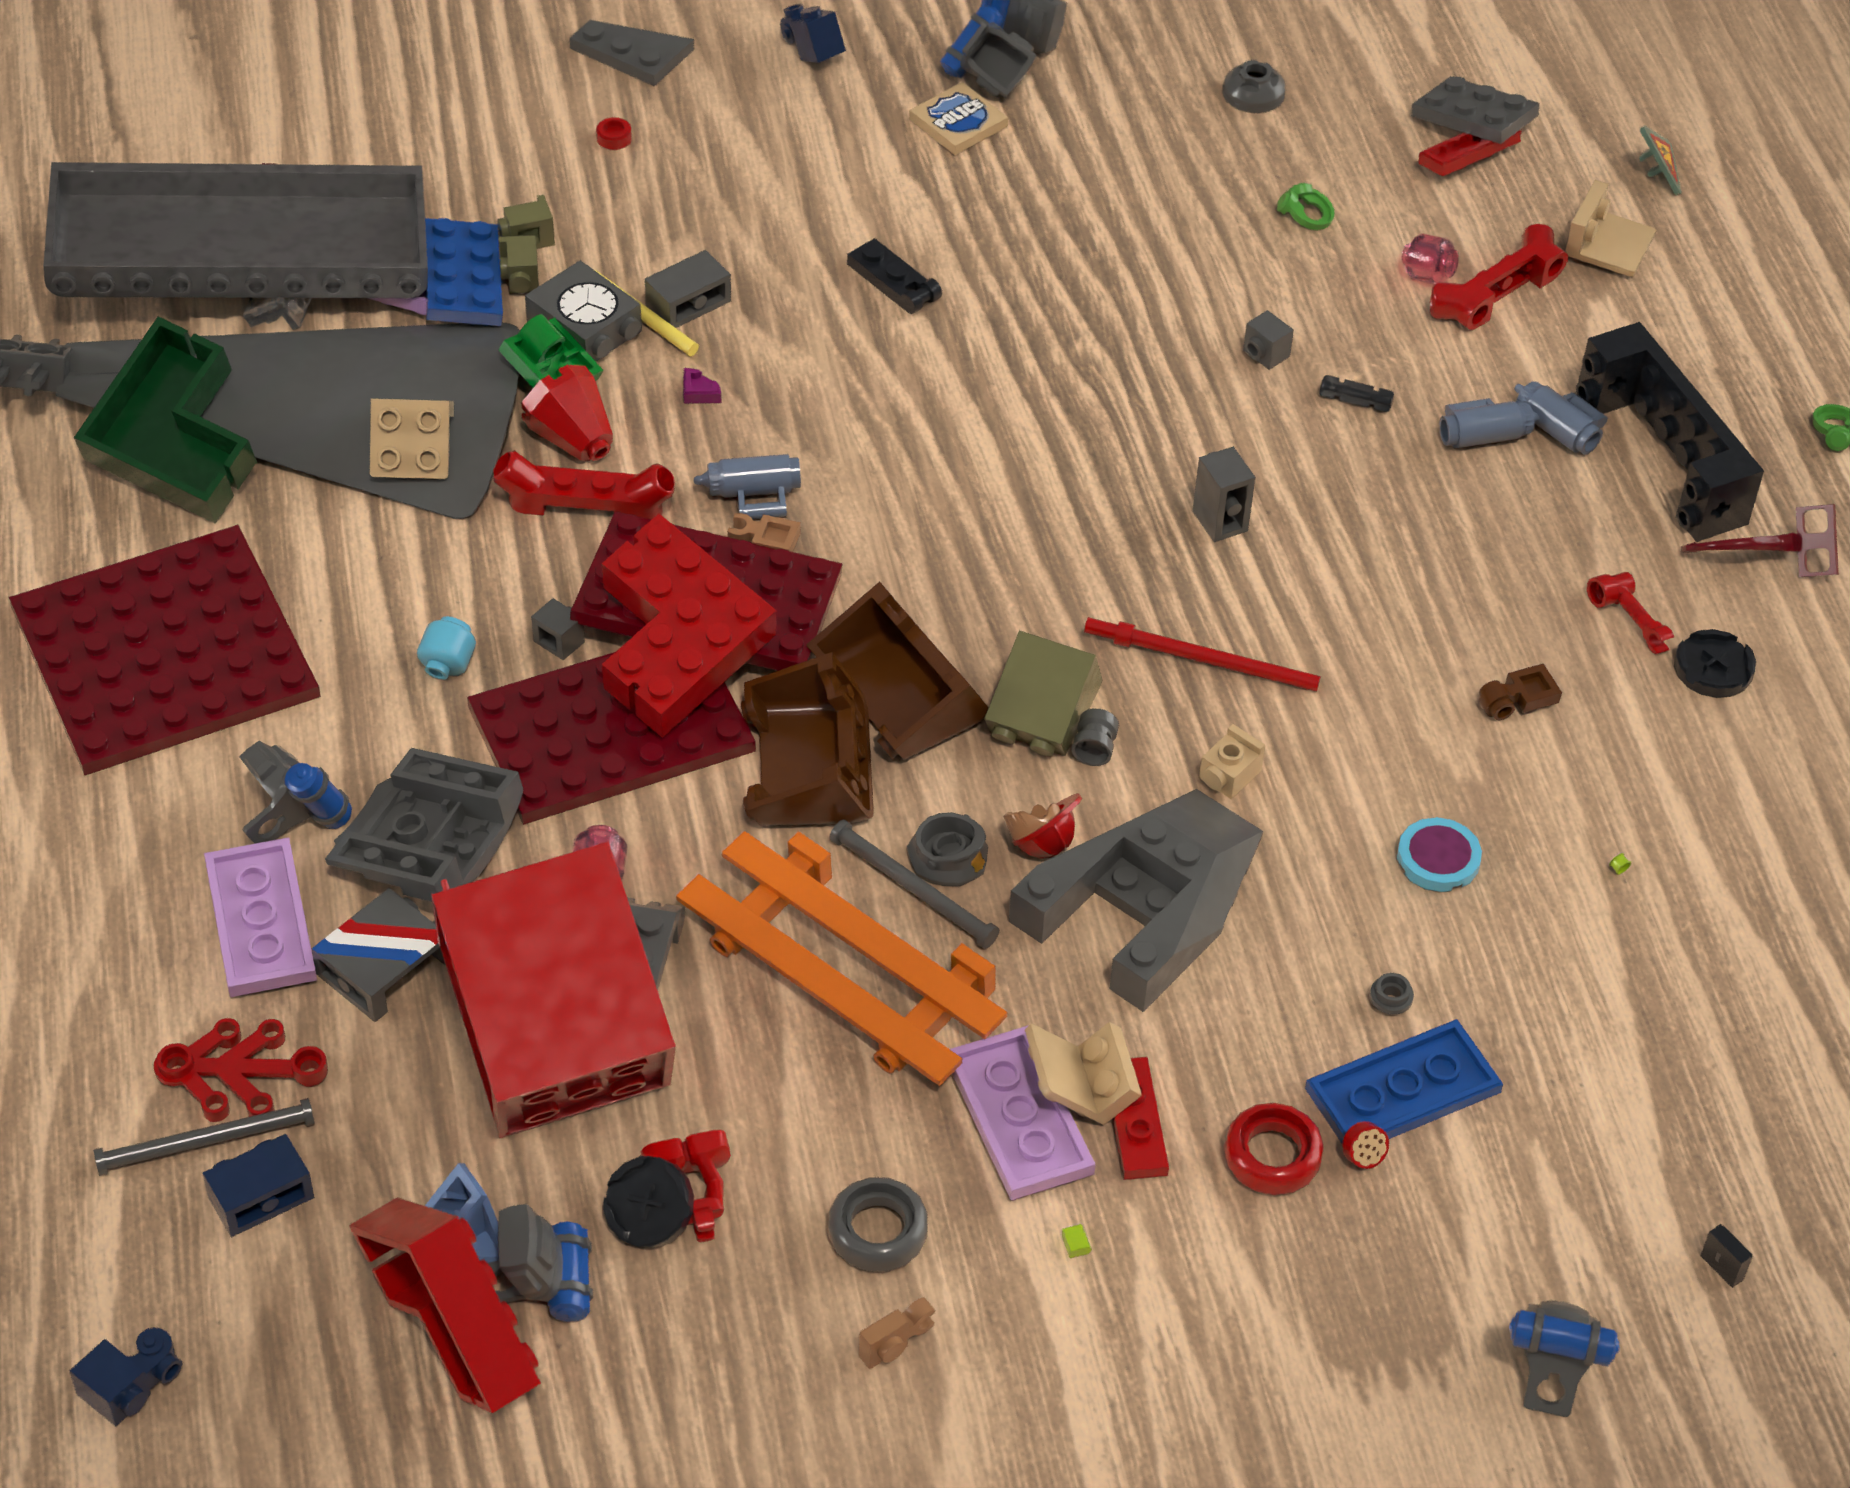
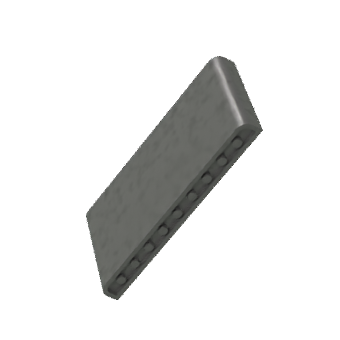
[43,162,428,298]

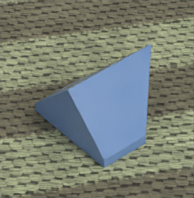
[425,1163,499,1263]

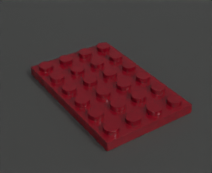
[570,511,843,671]
[467,652,756,825]

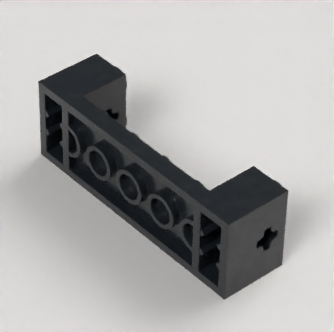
[1576,322,1764,542]

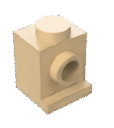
[1199,724,1265,799]

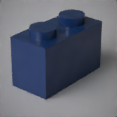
[202,1134,314,1238]

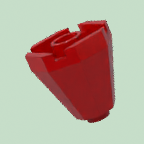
[521,365,613,461]

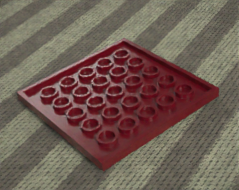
[9,525,321,776]

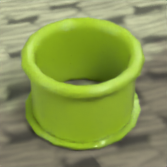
[1609,853,1631,875]

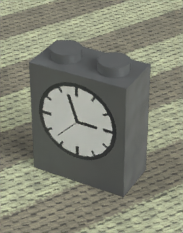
[525,260,642,361]

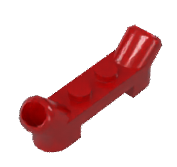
[1430,224,1568,330]
[493,451,675,520]

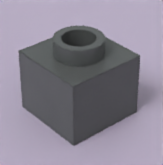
[1243,310,1294,370]
[531,598,585,661]

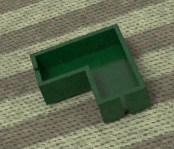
[74,316,257,523]

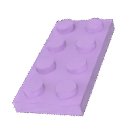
[204,837,317,997]
[950,1026,1096,1200]

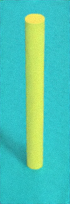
[595,270,699,356]

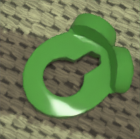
[1277,183,1335,230]
[1812,404,1850,451]

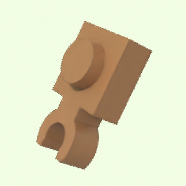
[727,513,801,552]
[859,1297,935,1370]

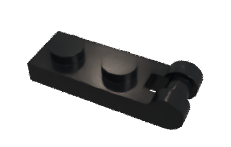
[847,238,942,314]

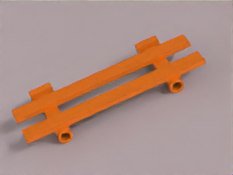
[676,831,1007,1086]

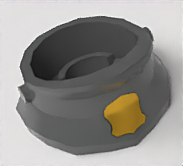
[907,812,988,886]

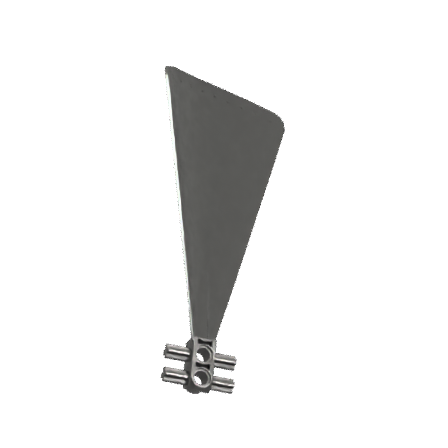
[0,322,520,519]

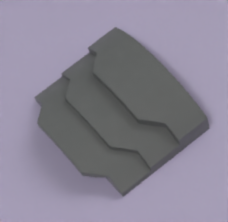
[325,748,523,902]

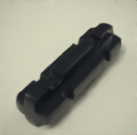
[1320,375,1394,412]

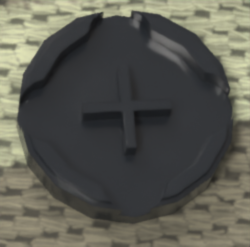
[1674,629,1756,698]
[603,1156,694,1248]

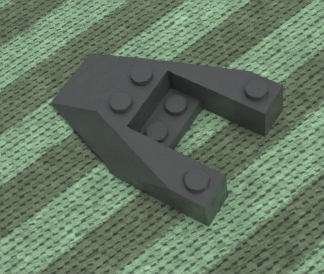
[1009,789,1263,1012]

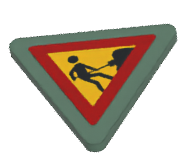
[1639,126,1682,196]

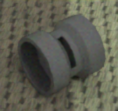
[1071,709,1119,766]

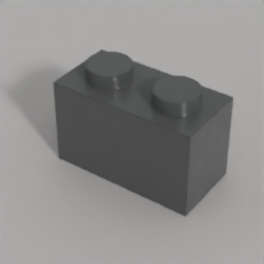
[644,250,731,328]
[1192,446,1256,542]

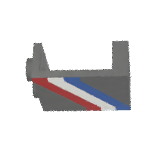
[311,888,446,1022]

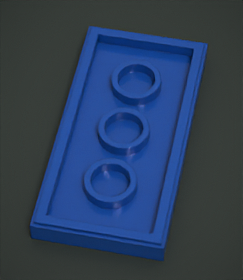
[1305,1019,1503,1143]

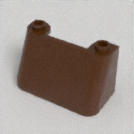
[806,581,989,760]
[741,652,874,825]

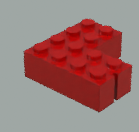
[602,513,777,738]
[349,1197,541,1414]

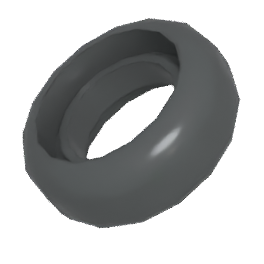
[829,1177,928,1272]

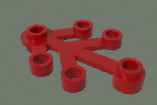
[153,1018,328,1122]

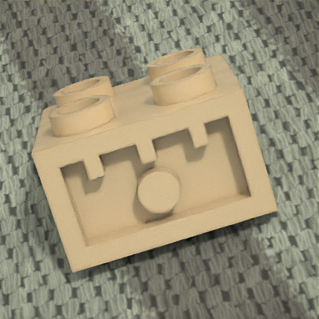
[1565,180,1656,277]
[370,399,454,479]
[1025,1022,1142,1125]

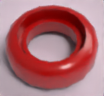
[1224,1102,1324,1195]

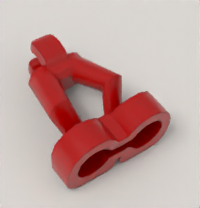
[640,1129,731,1242]

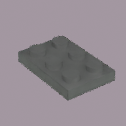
[1412,76,1539,144]

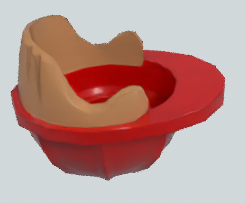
[1003,793,1082,858]

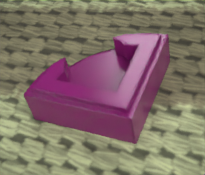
[684,368,722,404]

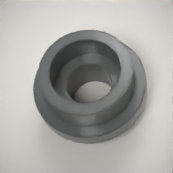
[1370,973,1414,1015]

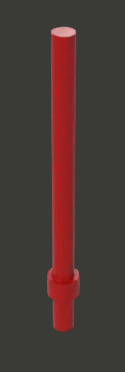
[1084,617,1321,692]

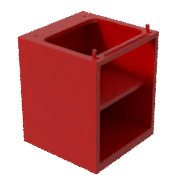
[431,841,676,1139]

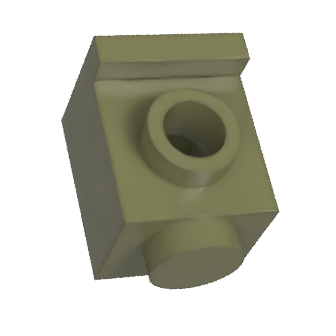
[497,195,555,249]
[499,235,539,294]

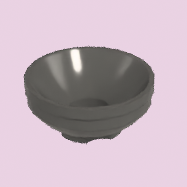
[1222,60,1286,113]

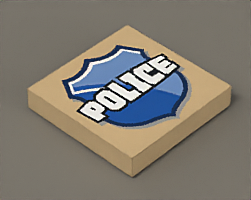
[909,82,1008,155]

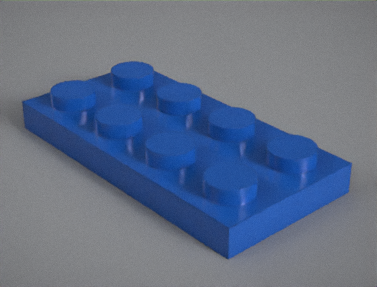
[425,218,503,326]

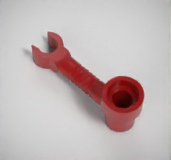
[1587,572,1674,654]

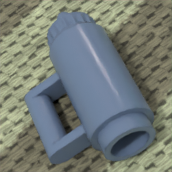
[1514,381,1608,455]
[1439,398,1539,448]
[693,454,801,519]

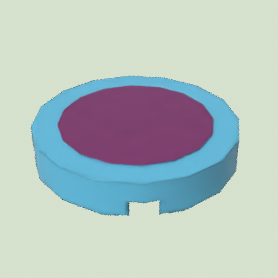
[1397,817,1482,892]

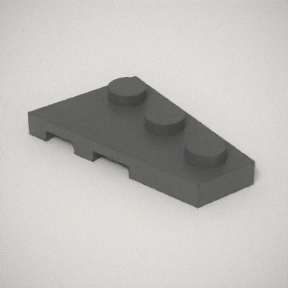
[569,20,694,86]

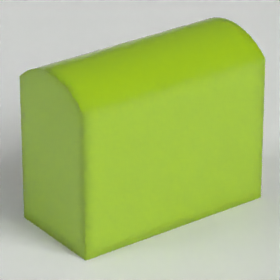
[1062,1224,1092,1258]

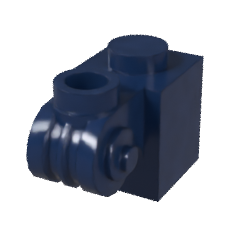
[780,4,846,63]
[69,1327,182,1427]

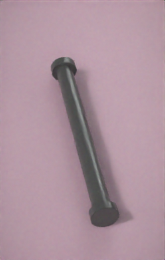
[829,820,1000,949]
[93,1098,315,1176]

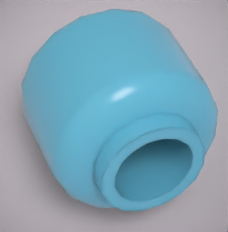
[417,616,476,680]

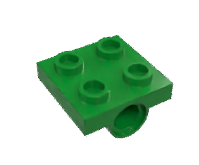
[499,314,604,388]

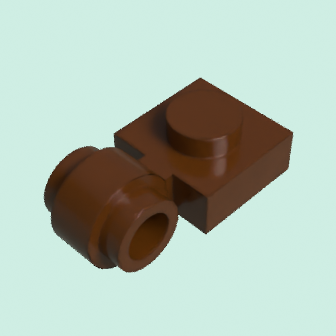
[1479,663,1562,720]

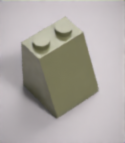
[985,630,1103,757]

